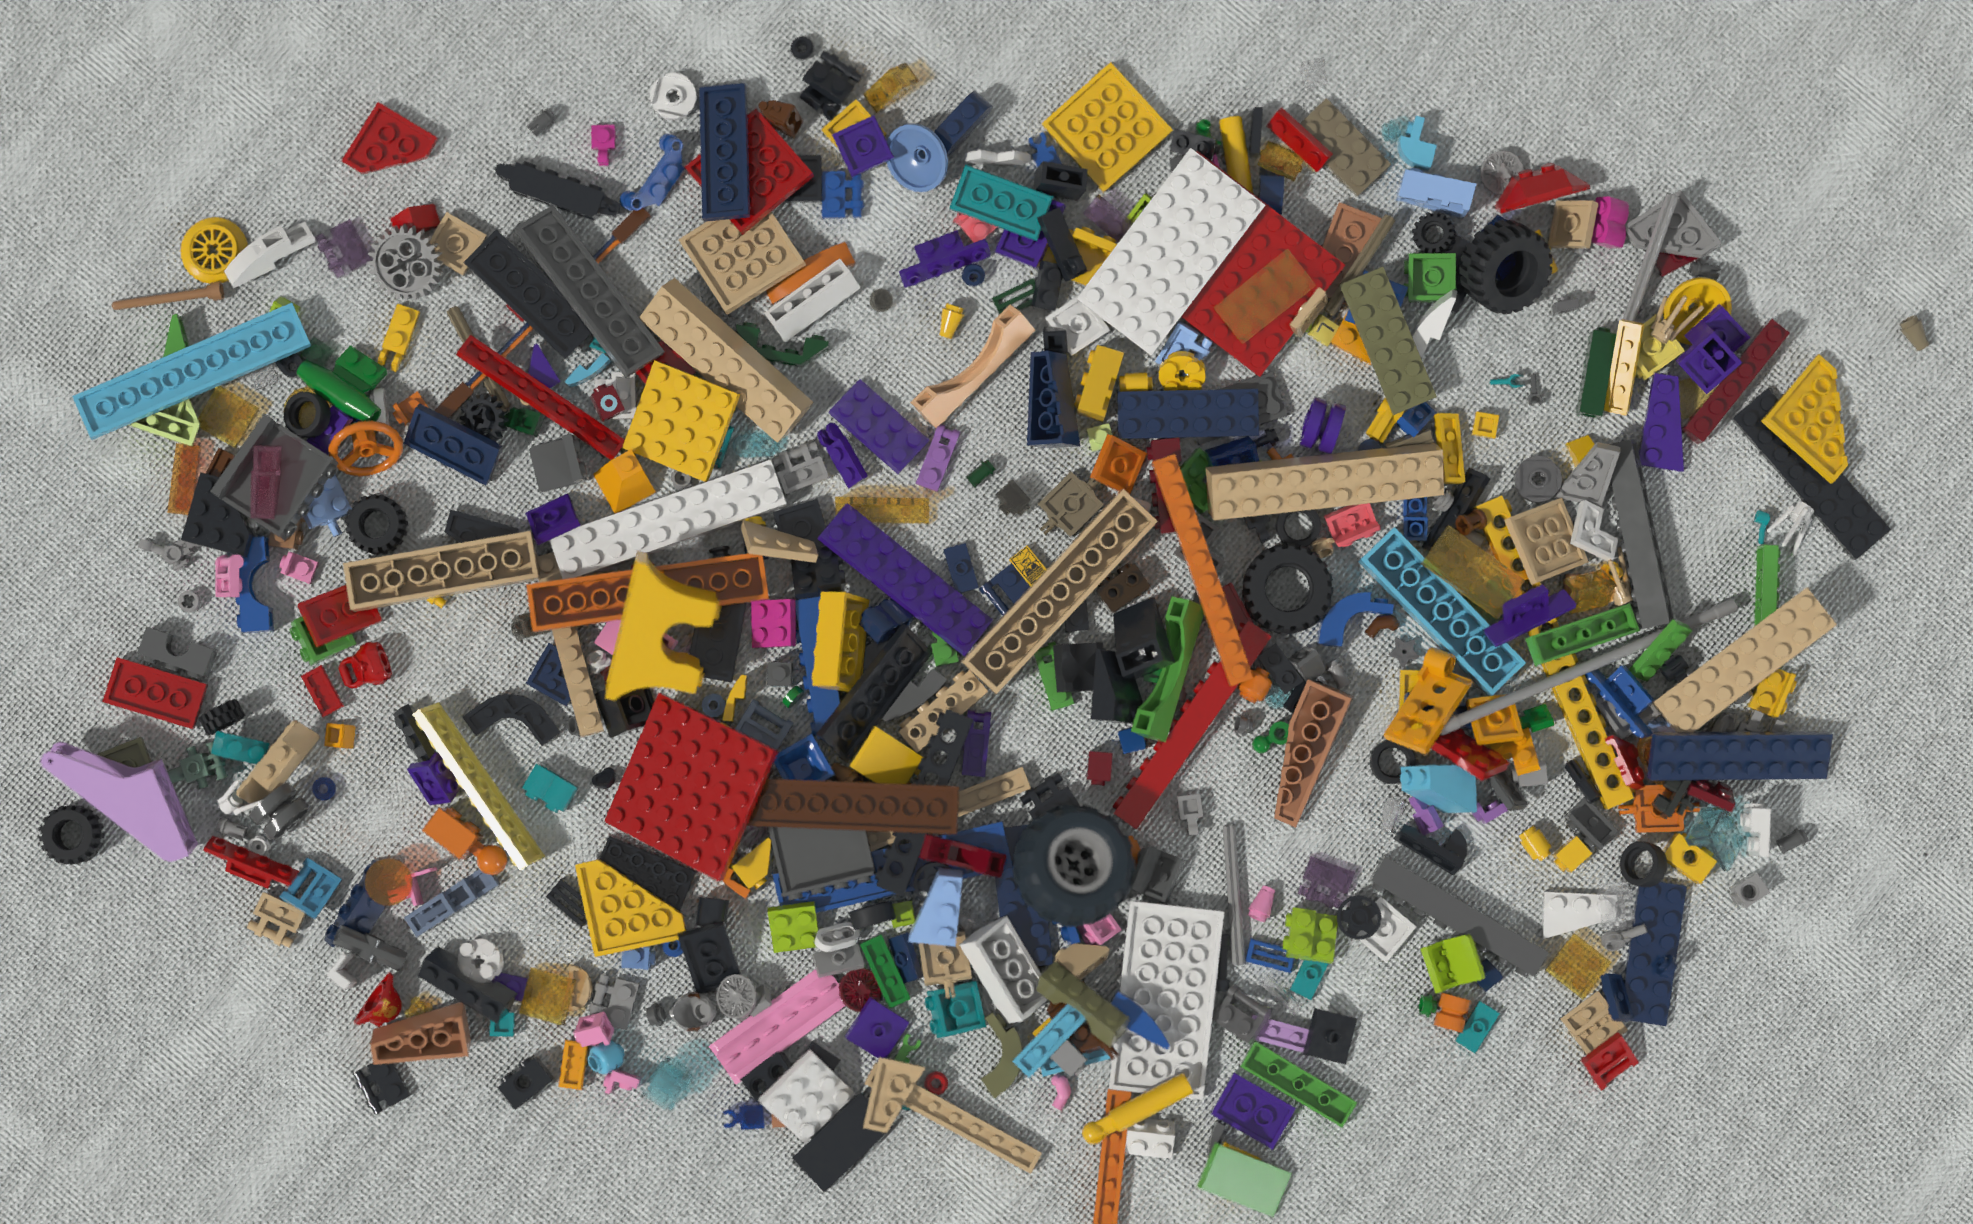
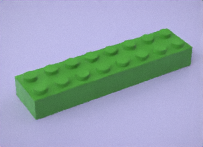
[1754,545,1781,626]
[1525,603,1640,666]
[1239,1041,1357,1128]

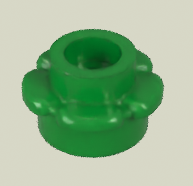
[1419,994,1437,1017]

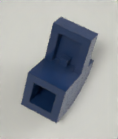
[1258,167,1284,216]

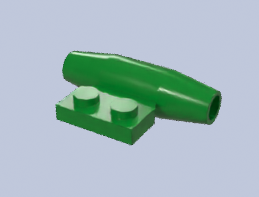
[296,345,388,421]

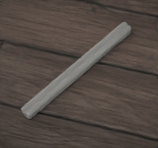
[1623,193,1678,322]
[1223,825,1245,965]

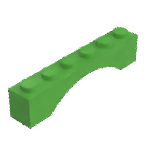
[1131,596,1204,742]

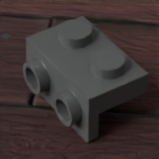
[1564,797,1619,850]

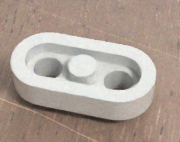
[370,388,390,435]
[814,922,860,952]

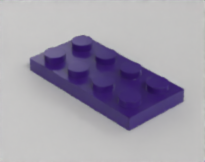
[828,379,930,475]

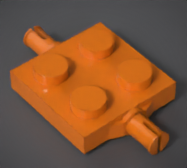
[1618,785,1700,833]

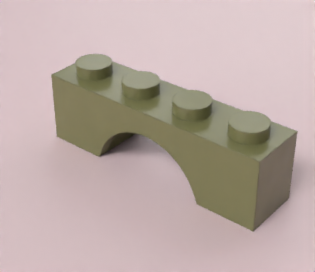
[1036,961,1129,1047]

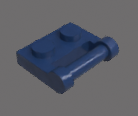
[979,563,1030,616]

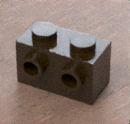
[1096,563,1151,615]

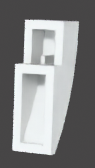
[1411,290,1457,358]

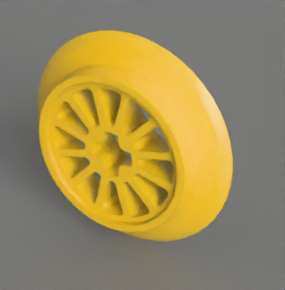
[181,217,248,284]

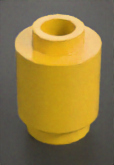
[1119,372,1153,392]
[1519,825,1552,861]

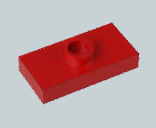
[301,665,345,718]

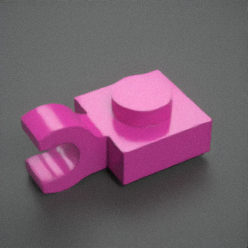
[591,125,616,166]

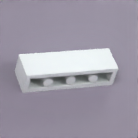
[764,258,861,342]

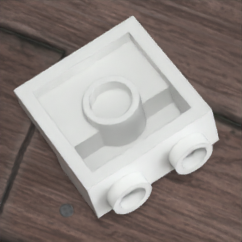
[1737,803,1771,857]

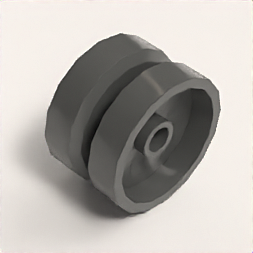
[249,782,311,841]

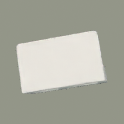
[326,951,359,990]

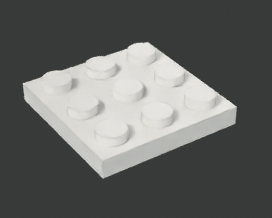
[758,1050,856,1144]

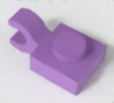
[1409,797,1444,835]

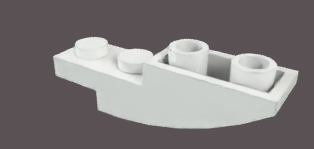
[224,222,316,288]

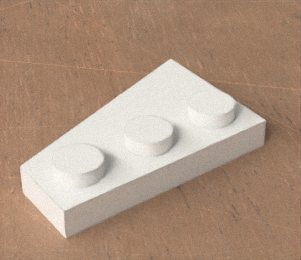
[1542,892,1616,939]

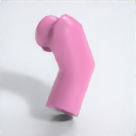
[1051,1074,1071,1111]

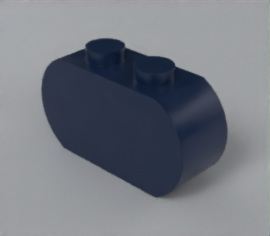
[934,90,993,157]

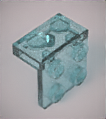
[1685,807,1744,871]

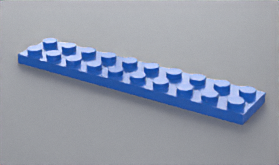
[772,821,1013,913]

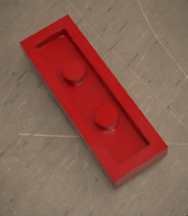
[1266,108,1333,172]

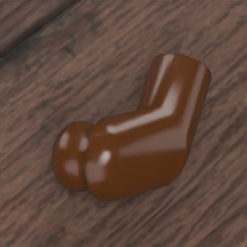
[1364,614,1400,639]

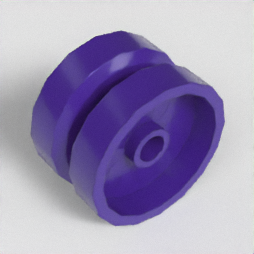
[1299,396,1346,454]

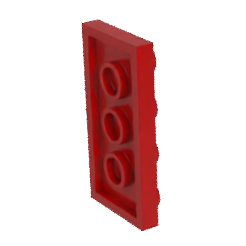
[102,657,208,729]

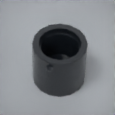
[695,897,730,926]

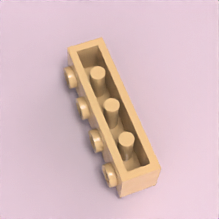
[899,670,988,753]

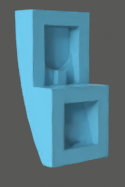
[565,353,612,388]

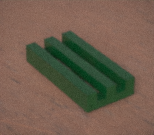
[992,278,1036,315]

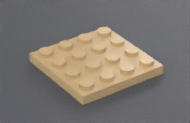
[678,212,806,315]

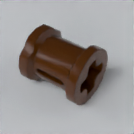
[1455,509,1487,536]

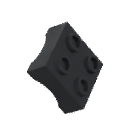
[1053,642,1104,693]

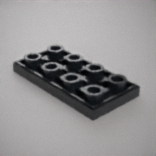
[600,836,697,911]
[792,1092,893,1193]

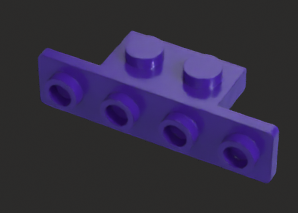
[899,230,991,288]
[1484,584,1576,647]

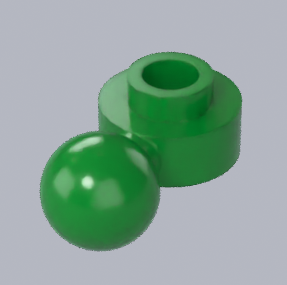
[1252,721,1289,754]

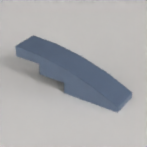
[404,869,500,937]

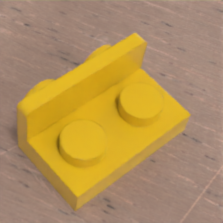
[1747,669,1797,718]

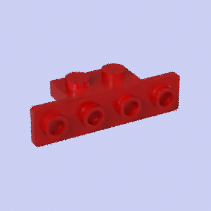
[203,836,299,889]

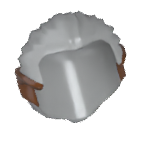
[669,992,716,1032]

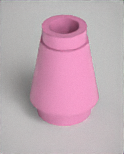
[1248,885,1275,922]

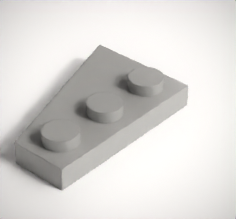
[1556,442,1620,507]

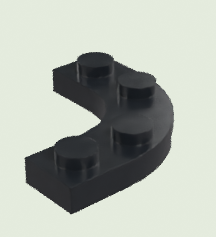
[463,694,561,747]

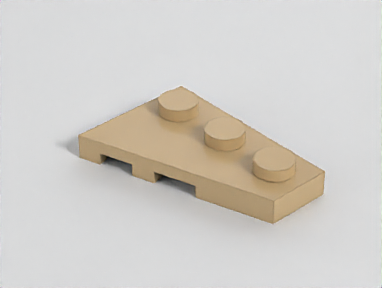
[863,1057,926,1133]

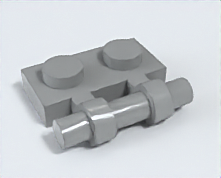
[772,441,829,495]
[588,974,640,1030]

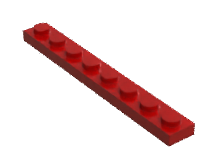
[456,335,625,460]

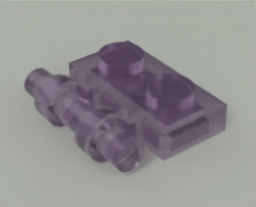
[315,219,372,279]
[1297,856,1355,909]

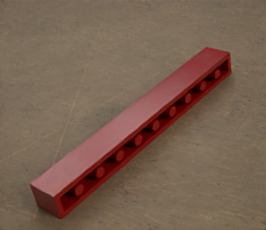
[1112,620,1272,830]

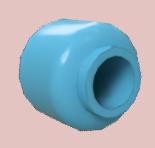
[588,1040,624,1075]

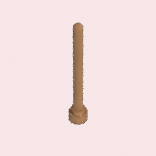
[112,281,224,310]

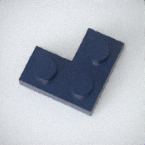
[525,643,571,707]

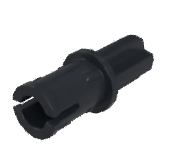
[1565,759,1602,804]

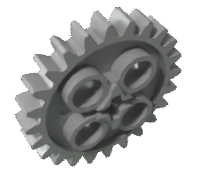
[367,224,444,301]

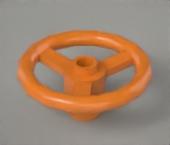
[328,421,403,477]

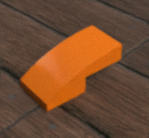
[723,867,751,898]

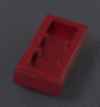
[1655,252,1699,277]

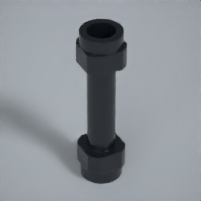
[1215,934,1231,992]

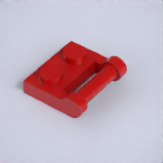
[1580,1032,1639,1091]

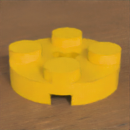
[1159,351,1206,391]

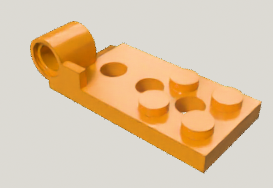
[1384,647,1473,755]

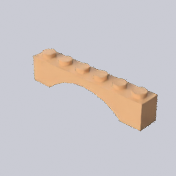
[910,305,1035,428]

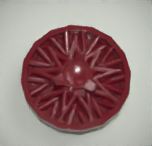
[839,968,882,1012]

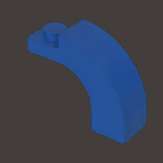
[1317,592,1394,647]

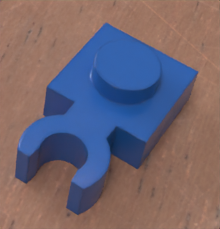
[1029,132,1062,168]

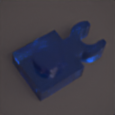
[723,1104,765,1130]

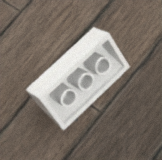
[959,916,1048,1024]

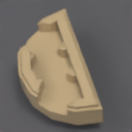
[567,964,593,1012]

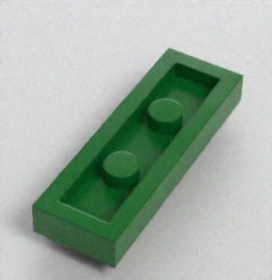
[860,934,911,1009]

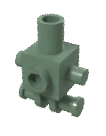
[167,741,228,789]

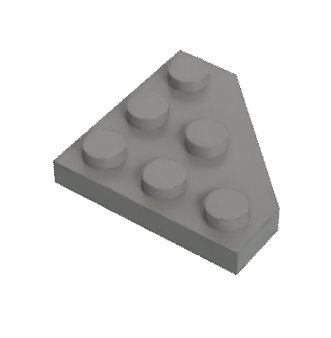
[1625,190,1721,258]

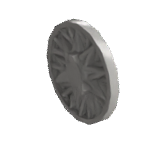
[1480,150,1523,194]
[716,974,757,1019]

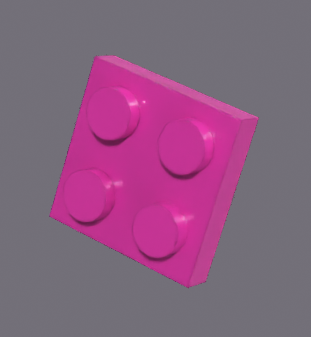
[751,599,796,648]

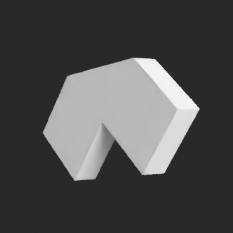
[965,150,1031,165]

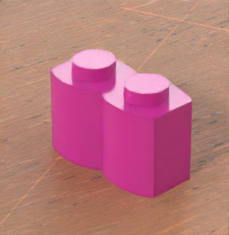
[1591,196,1629,248]

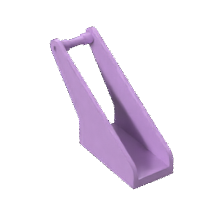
[41,742,198,862]

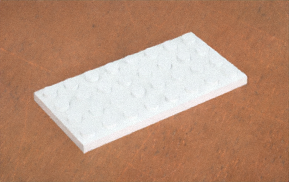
[1076,148,1265,356]
[1109,900,1224,1100]

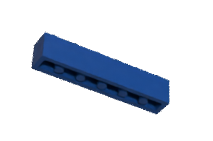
[795,596,841,741]

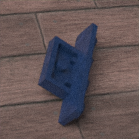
[324,859,391,948]

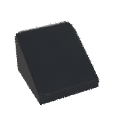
[1043,326,1068,353]

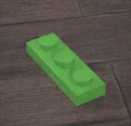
[1628,619,1692,682]

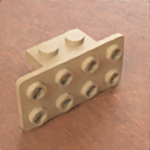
[236,720,320,804]

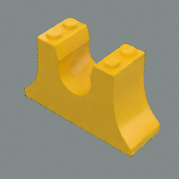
[605,551,720,700]

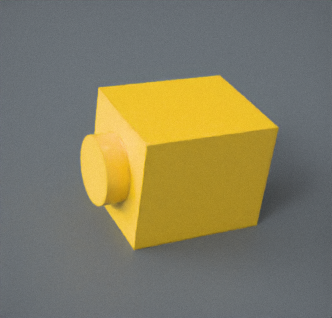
[1552,836,1593,872]

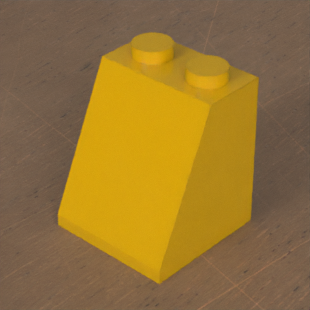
[850,726,922,785]

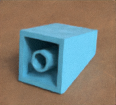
[1400,765,1477,813]

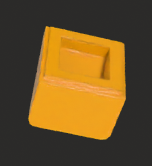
[324,723,356,749]

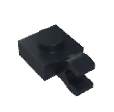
[799,86,842,121]
[1243,514,1271,544]

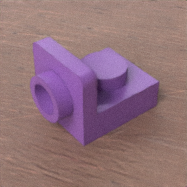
[1471,800,1508,824]

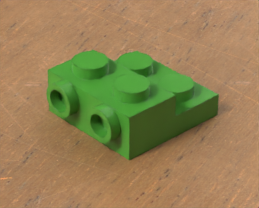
[1404,253,1456,303]
[289,616,357,666]

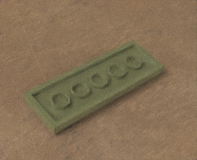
[1339,267,1437,415]

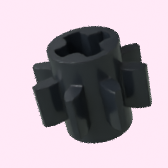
[1659,654,1689,683]

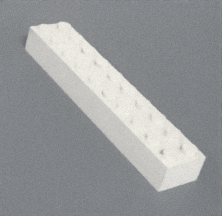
[549,460,788,579]

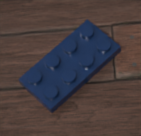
[403,403,503,486]

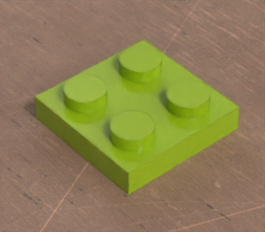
[767,901,819,953]

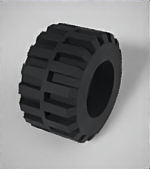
[345,494,408,555]
[38,805,105,864]

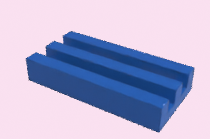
[1245,938,1295,973]

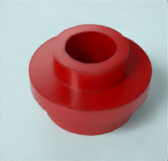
[924,1071,948,1095]

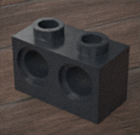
[740,1051,793,1104]

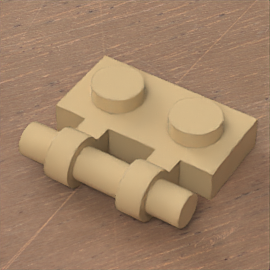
[247,892,306,948]

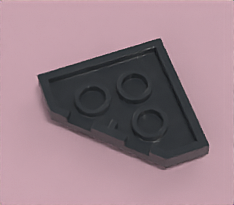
[181,472,253,558]

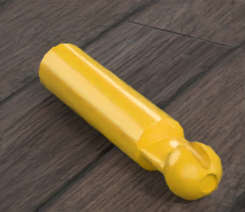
[1219,116,1254,194]
[1082,1072,1194,1144]

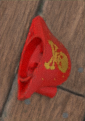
[354,971,402,1027]

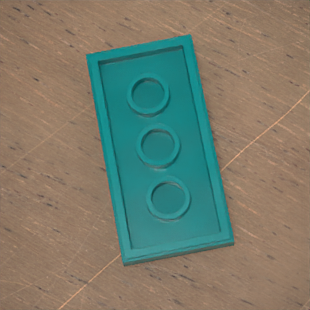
[949,164,1053,241]

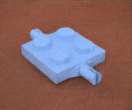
[304,475,352,537]

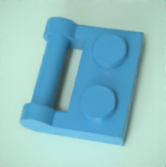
[280,858,342,920]

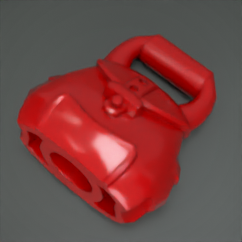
[338,641,392,689]

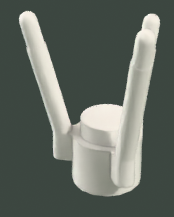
[1766,501,1814,557]
[218,779,262,816]

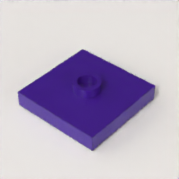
[832,115,894,178]
[526,494,581,545]
[844,997,910,1058]

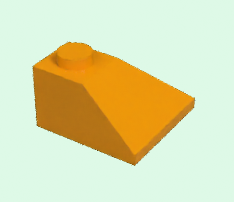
[593,449,656,514]

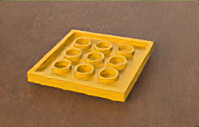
[1041,62,1173,193]
[622,360,741,482]

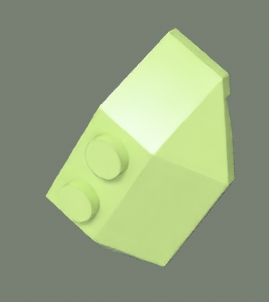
[128,399,201,447]

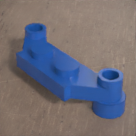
[620,133,685,211]

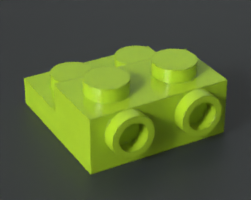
[1282,907,1338,964]

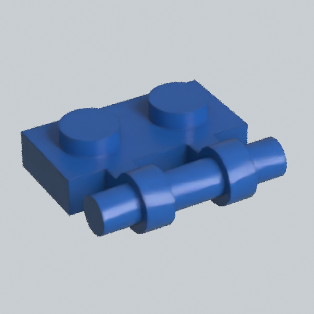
[822,171,864,219]

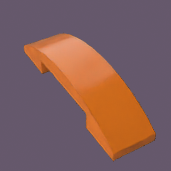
[766,242,855,305]

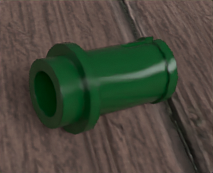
[965,459,996,488]

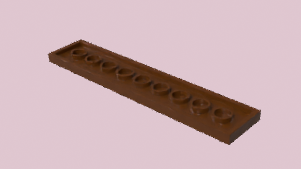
[747,779,959,834]

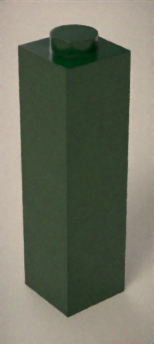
[1575,327,1617,419]

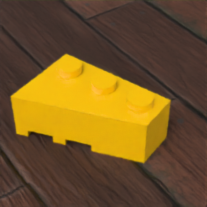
[1074,345,1124,422]

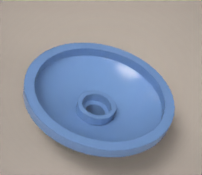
[887,123,948,192]

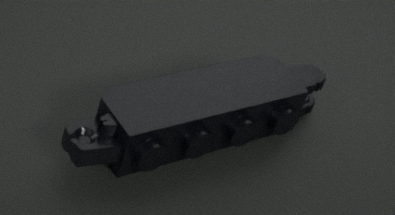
[495,161,621,221]

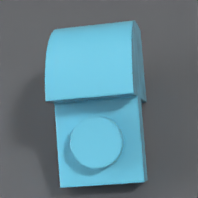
[1397,116,1437,172]

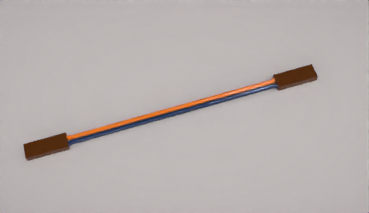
[434,208,651,418]

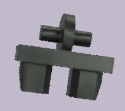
[1652,780,1695,819]

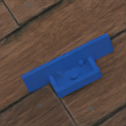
[1585,665,1655,738]

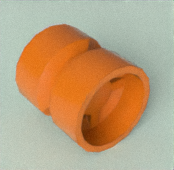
[1433,993,1471,1033]

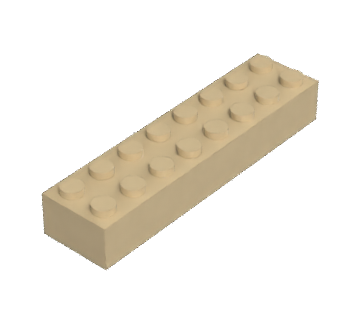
[639,278,814,443]
[343,531,541,612]
[1653,587,1837,732]

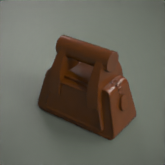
[758,100,804,139]

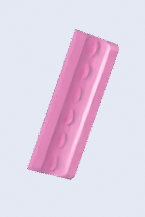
[709,969,845,1084]

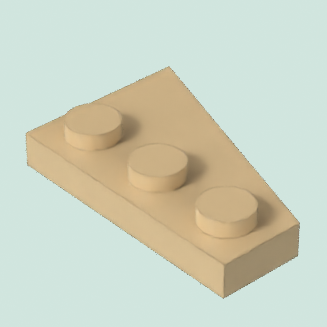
[741,520,818,563]

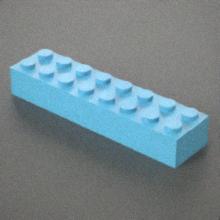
[1358,527,1526,696]

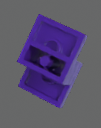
[1675,304,1751,394]

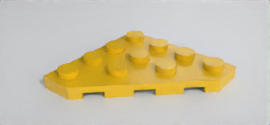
[1761,354,1848,484]
[575,859,686,957]

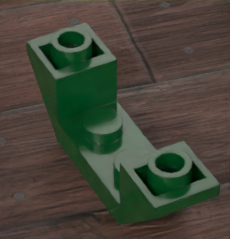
[736,322,830,368]

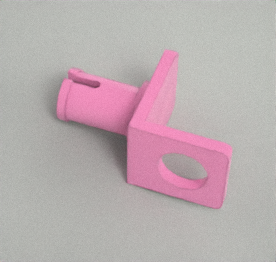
[388,867,437,906]

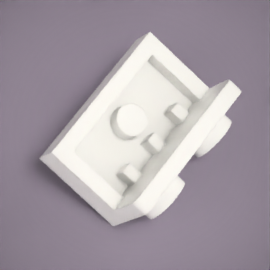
[1125,1119,1175,1159]

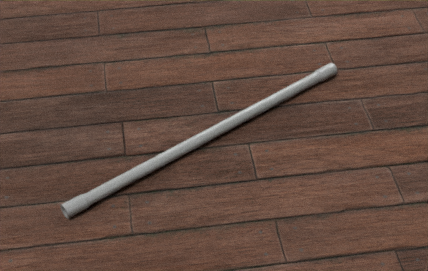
[1439,599,1738,736]

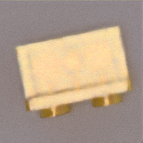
[1565,570,1616,614]

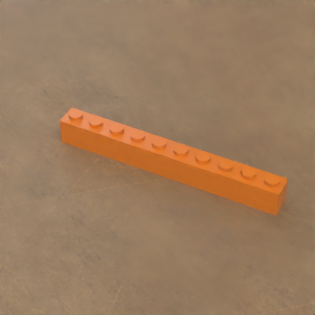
[1151,454,1253,686]

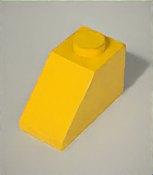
[732,837,772,890]

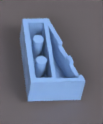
[1396,168,1477,219]
[908,868,963,946]

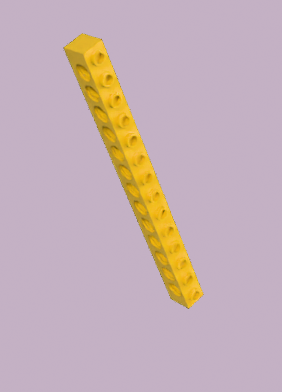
[1473,495,1635,809]

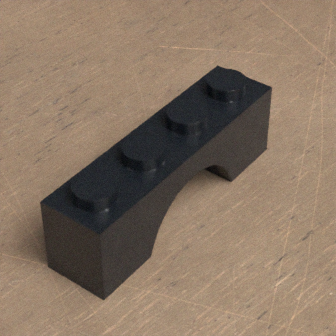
[418,946,518,1023]

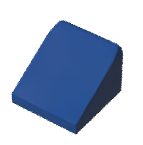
[1118,728,1146,754]

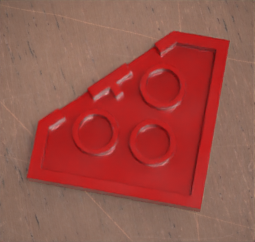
[341,102,439,175]

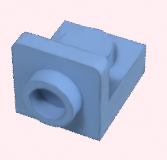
[621,945,656,970]

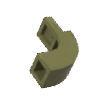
[981,1011,1022,1098]

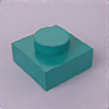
[490,1012,515,1037]

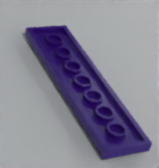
[818,503,993,656]

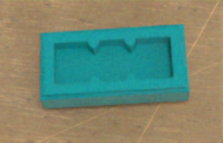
[1289,960,1329,1000]
[1454,1001,1500,1054]

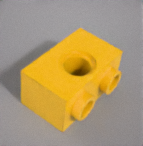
[1663,832,1717,884]

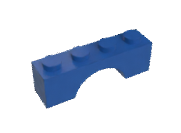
[233,536,274,633]

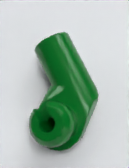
[1195,119,1222,145]

